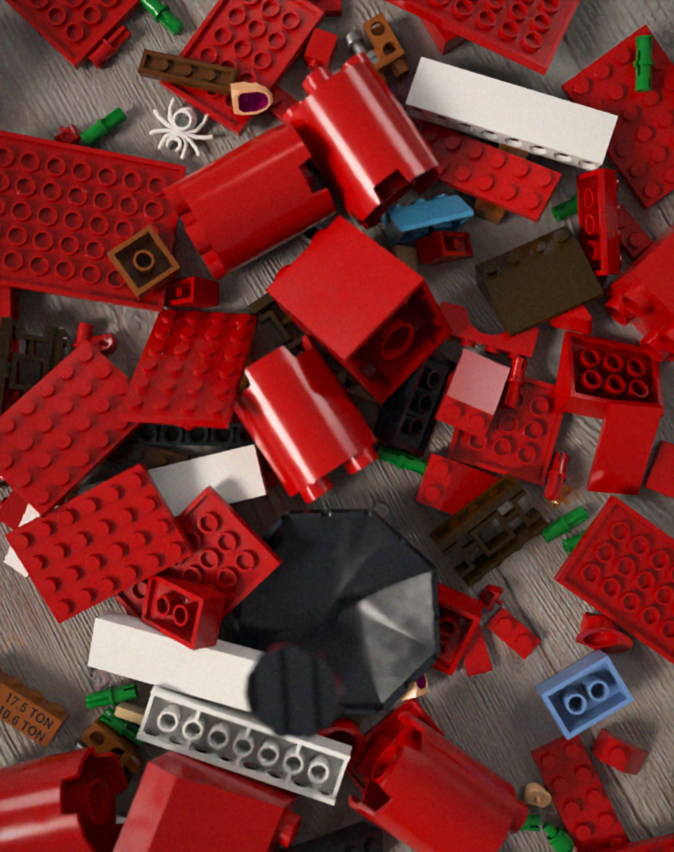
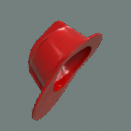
[575,612,633,654]
[317,718,367,757]

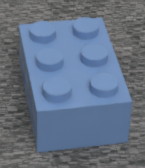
[534,649,635,740]

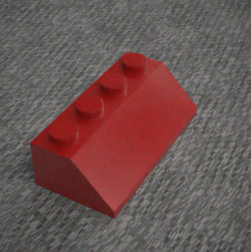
[576,168,622,276]

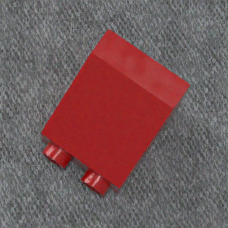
[266,215,453,405]
[113,749,303,852]

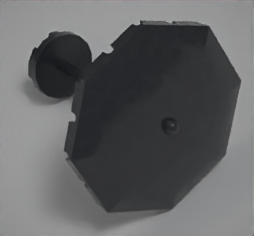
[232,508,442,740]

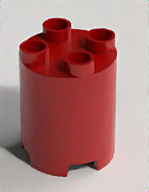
[282,52,443,230]
[163,123,336,281]
[233,335,379,504]
[348,711,528,852]
[0,745,128,852]

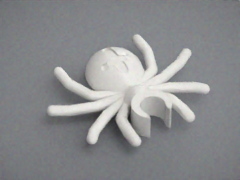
[150,98,214,160]

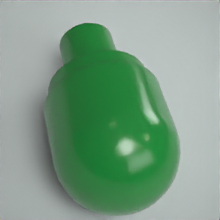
[542,821,574,852]

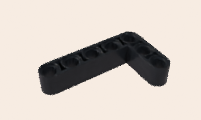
[135,423,255,447]

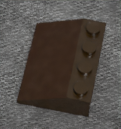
[474,225,604,338]

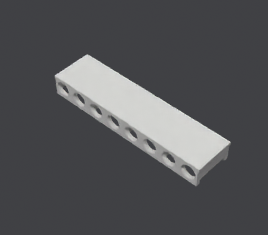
[405,57,618,171]
[78,444,269,517]
[88,610,263,711]
[136,685,352,806]

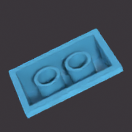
[381,194,474,247]

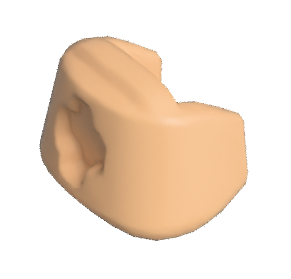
[524,782,551,808]

